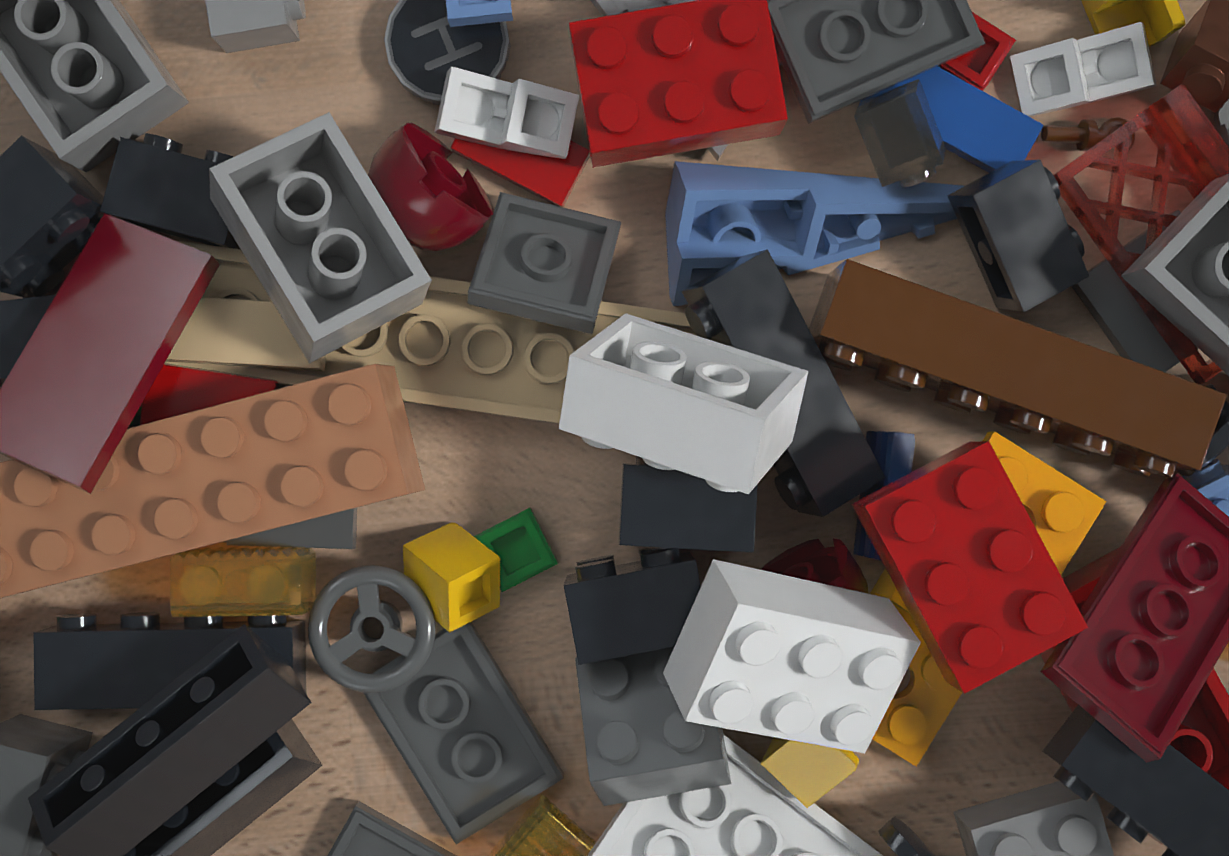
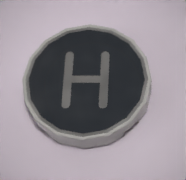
[384,0,511,105]

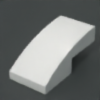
[1010,22,1157,117]
[434,67,579,159]

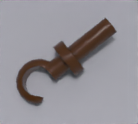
[1041,117,1135,153]

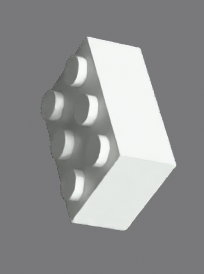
[559,313,808,494]
[663,559,921,754]

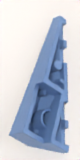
[665,161,964,306]

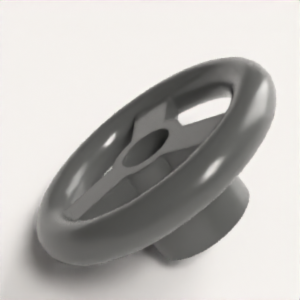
[308,565,435,693]

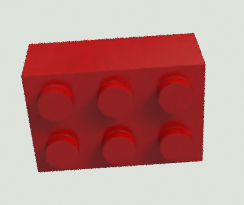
[569,0,788,168]
[852,441,1089,694]

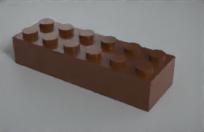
[809,259,1227,478]

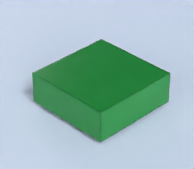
[474,507,559,592]

